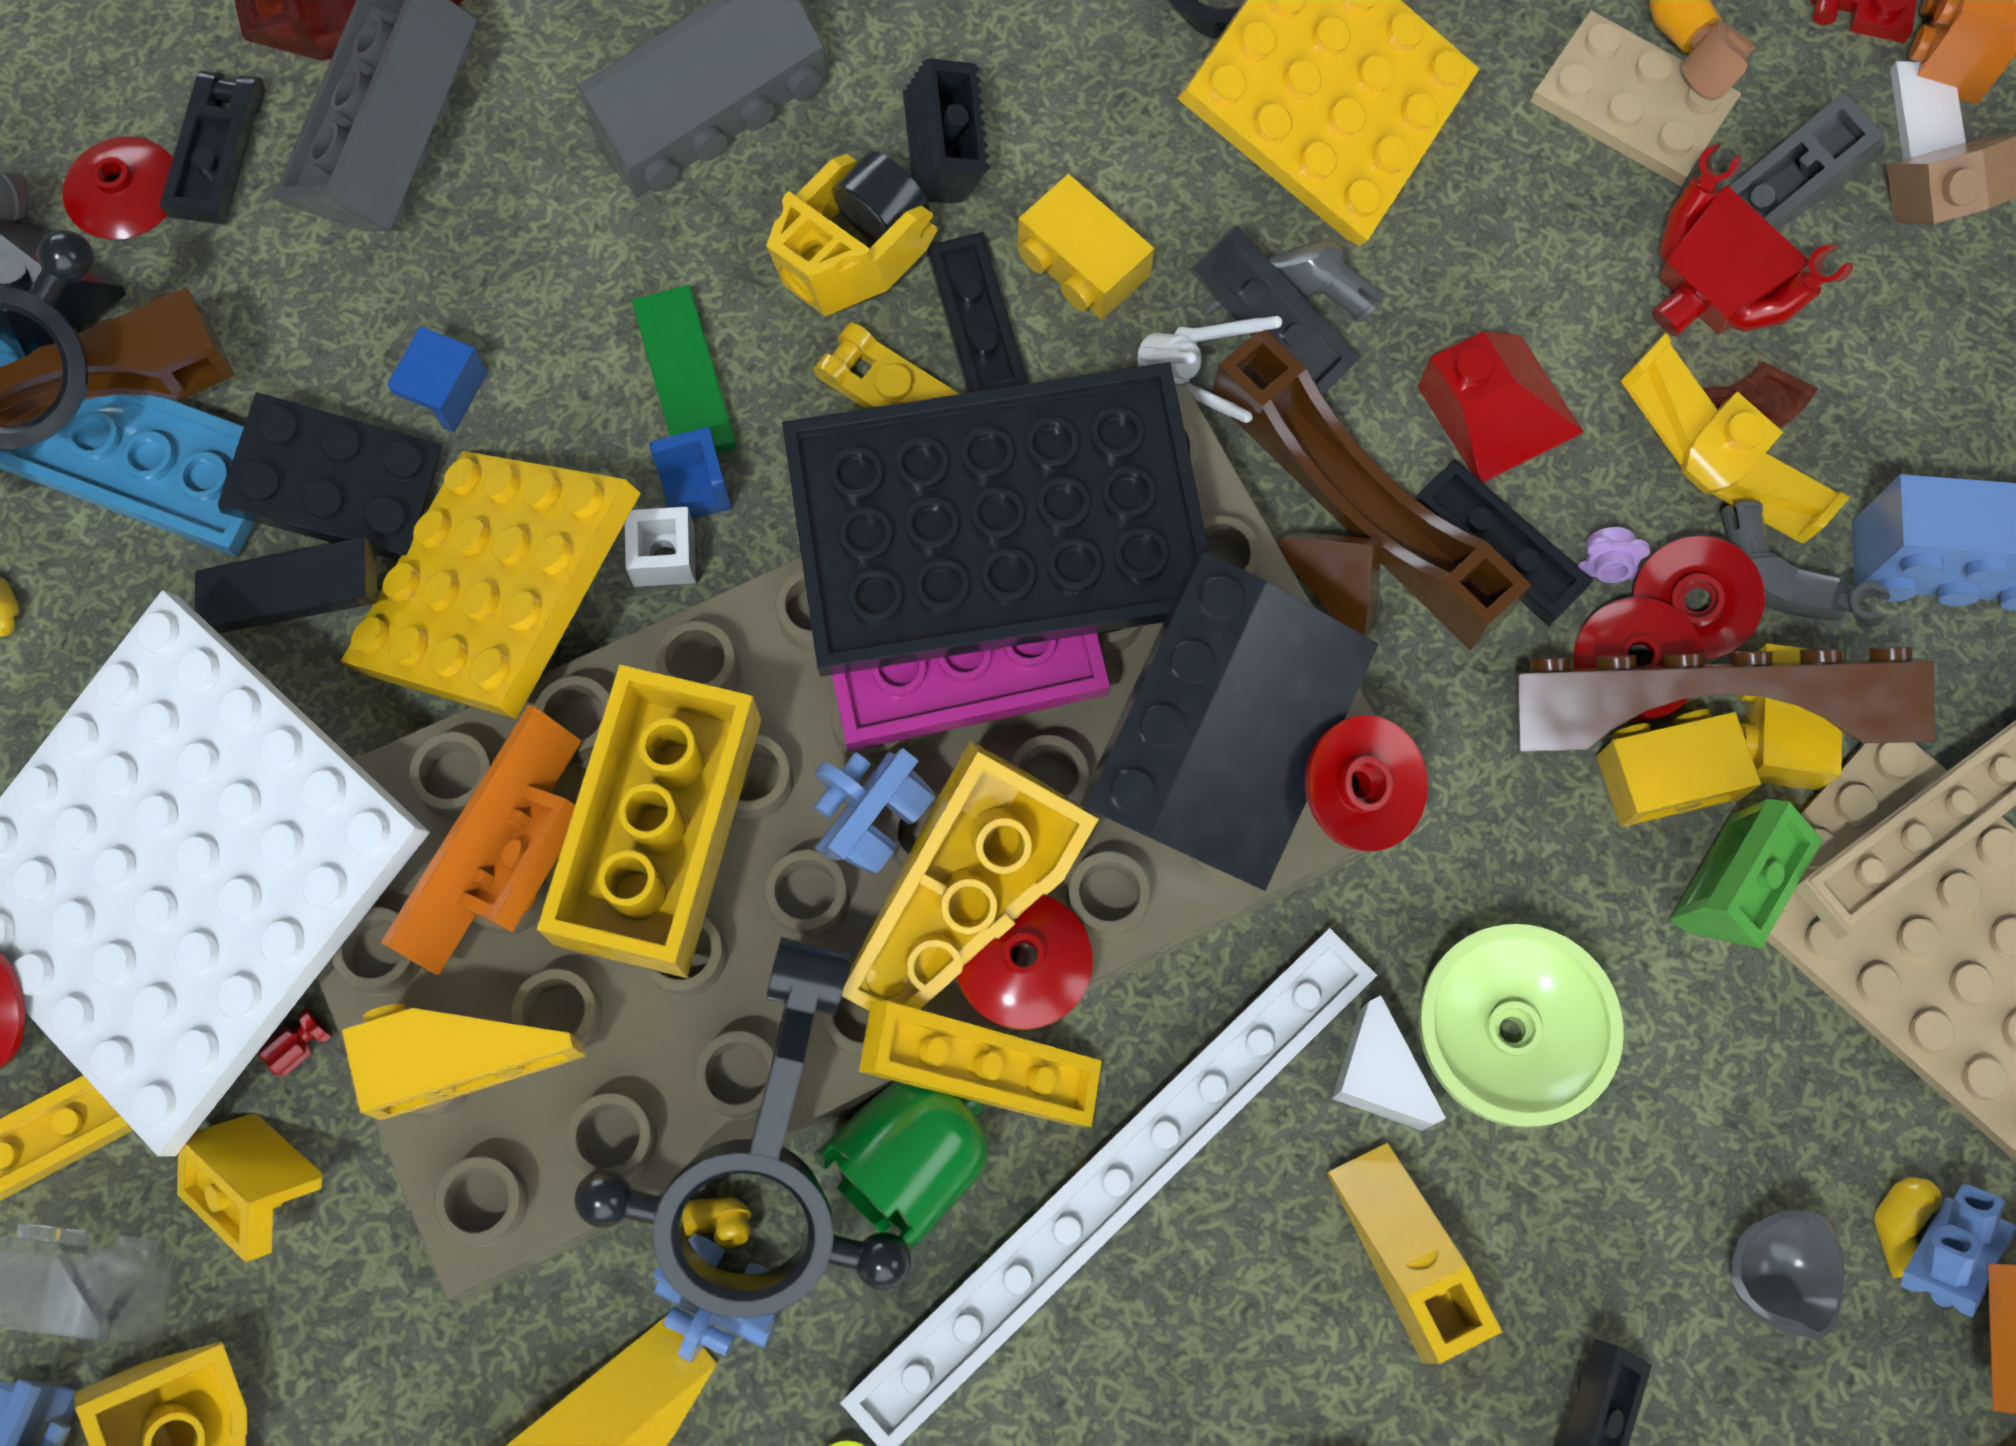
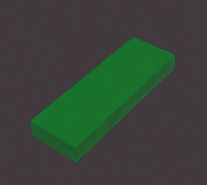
[631,284,737,454]

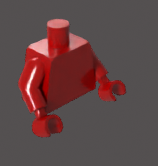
[1652,143,1853,337]

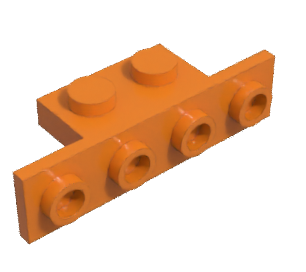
[381,705,582,976]

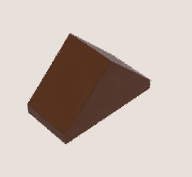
[1277,532,1382,635]

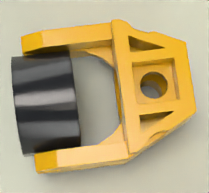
[766,150,937,317]

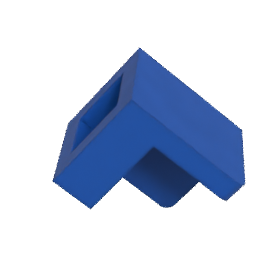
[388,326,488,433]
[649,427,732,519]

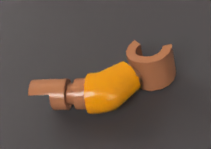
[1649,0,1756,100]

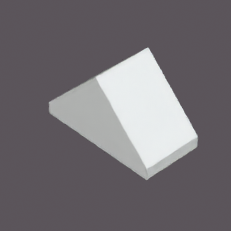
[1332,996,1446,1131]

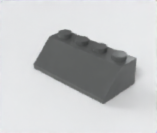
[273,0,477,232]
[577,0,827,199]

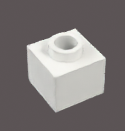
[625,507,696,587]

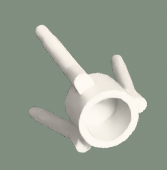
[1137,316,1282,423]

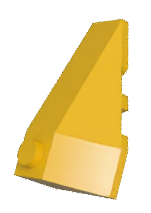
[841,741,1099,1011]
[506,1316,717,1446]
[73,1341,247,1446]

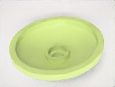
[1419,924,1624,1128]

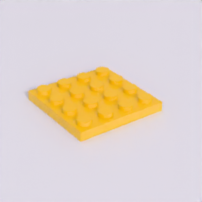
[1177,0,1480,246]
[340,451,641,719]

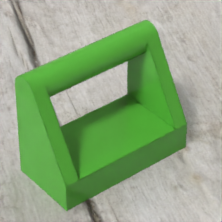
[1669,799,1823,949]

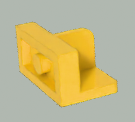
[177,1114,323,1263]

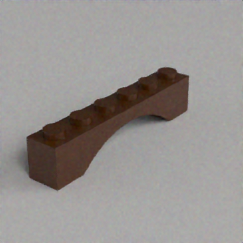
[0,287,235,426]
[1212,330,1531,650]
[1515,646,1935,751]

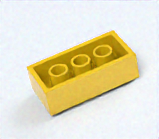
[537,664,762,978]

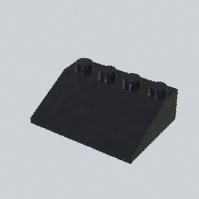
[1079,551,1379,891]

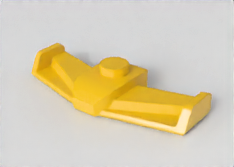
[1621,333,1850,544]

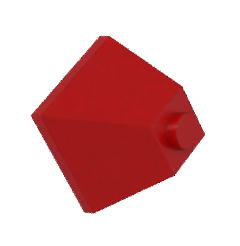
[1418,331,1584,483]

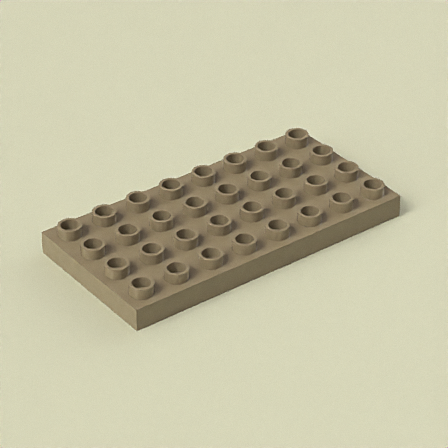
[317,383,1431,1302]

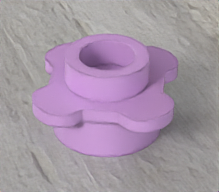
[1578,527,1650,583]

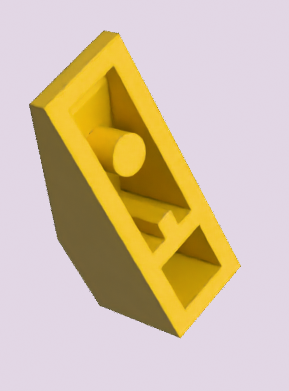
[342,1004,586,1121]

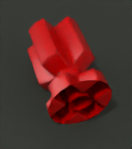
[257,1007,332,1077]

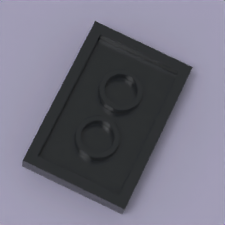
[218,392,442,560]

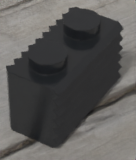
[903,58,991,204]

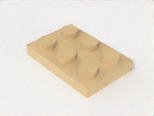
[1530,10,1742,186]

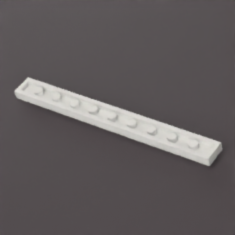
[840,928,1377,1446]

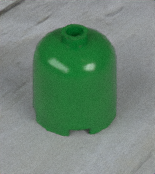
[813,1081,989,1252]

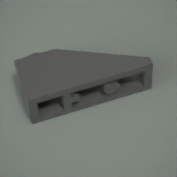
[1729,91,1884,230]

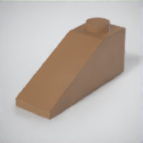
[1887,129,2016,224]

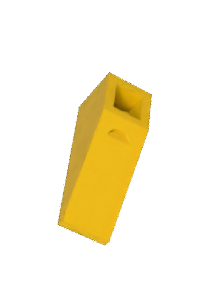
[1327,1143,1502,1364]

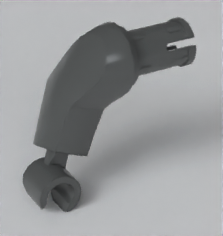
[1200,241,1383,325]
[1721,501,1890,627]

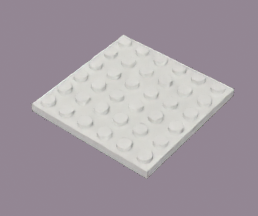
[0,590,430,1156]

